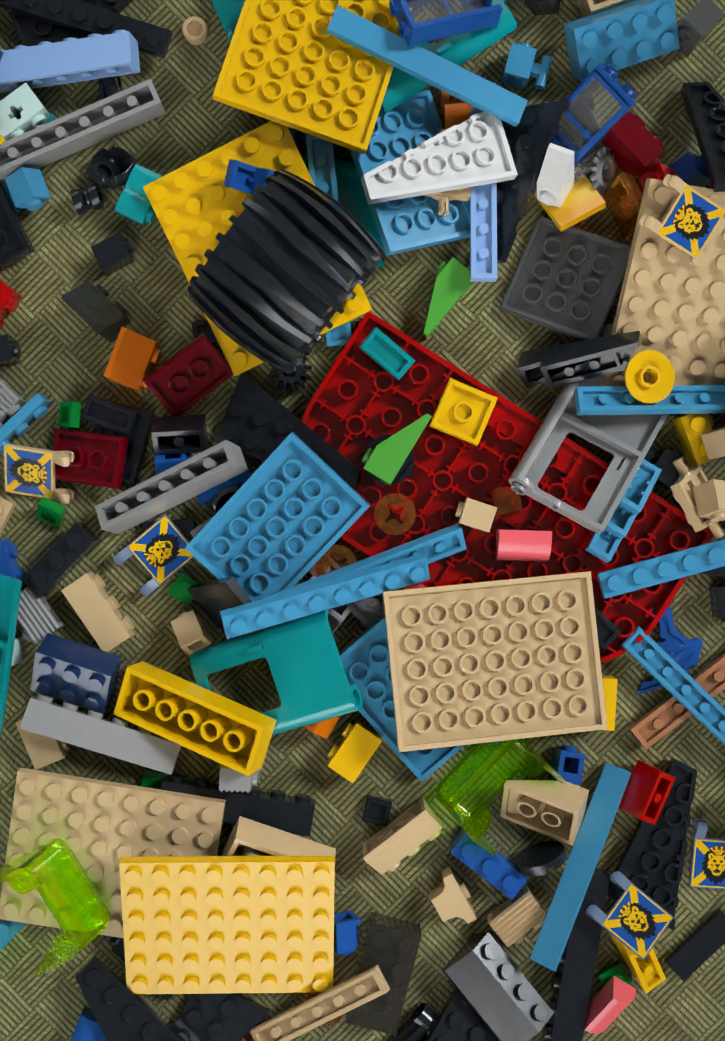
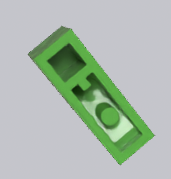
[422,257,474,340]
[362,414,432,485]

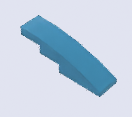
[585,459,662,563]

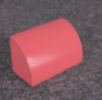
[496,529,552,562]
[585,976,636,1034]

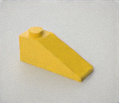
[609,932,666,994]

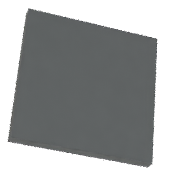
[499,215,631,341]

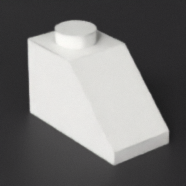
[536,143,575,208]

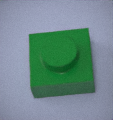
[58,401,82,428]
[36,497,66,529]
[168,571,200,607]
[597,960,633,986]

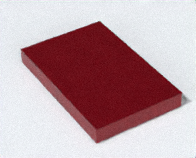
[142,332,234,416]
[52,428,128,489]

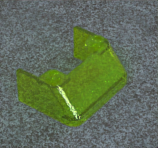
[436,738,565,855]
[0,838,110,978]

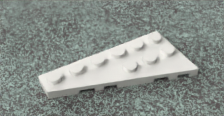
[361,111,518,204]

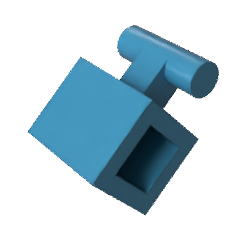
[501,42,552,90]
[3,167,51,215]

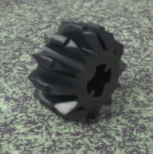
[269,356,312,393]

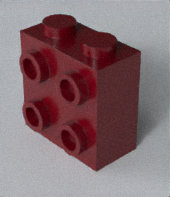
[600,111,665,183]

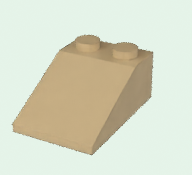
[500,780,589,846]

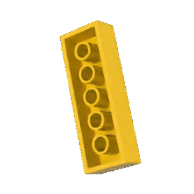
[114,661,277,777]

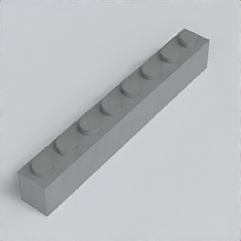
[0,79,166,184]

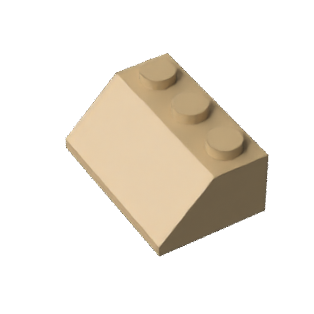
[363,797,443,875]

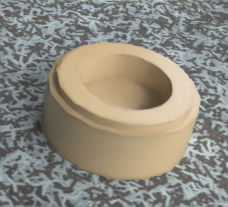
[182,16,209,45]

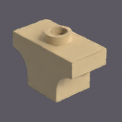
[430,866,477,924]

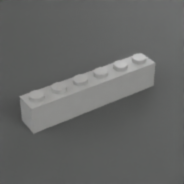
[95,440,248,534]
[19,694,181,775]

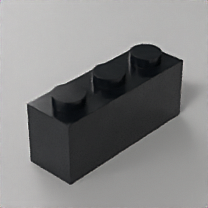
[22,523,101,597]

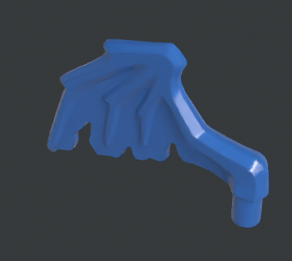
[637,606,703,694]

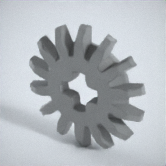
[590,147,617,195]

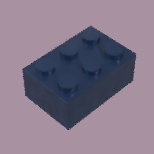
[30,633,122,714]

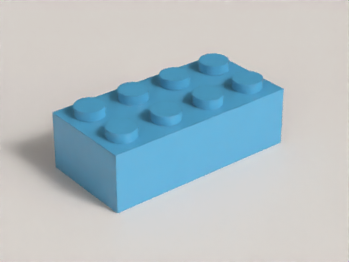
[563,0,680,82]

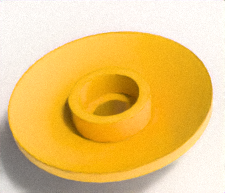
[624,350,675,403]

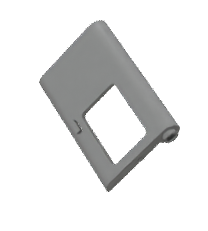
[509,375,668,533]

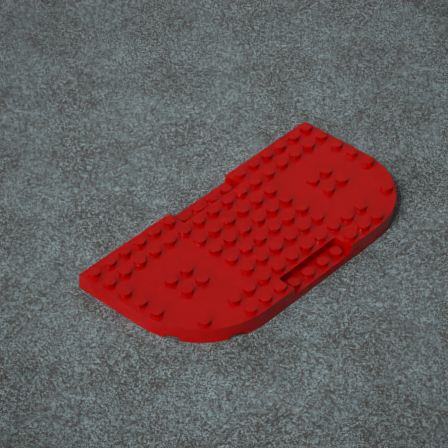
[301,311,714,663]

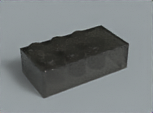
[345,912,422,1036]

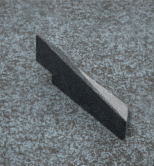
[517,331,641,389]

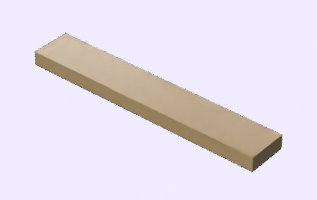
[250,965,390,1041]

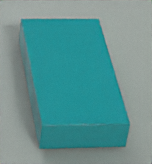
[359,327,415,381]

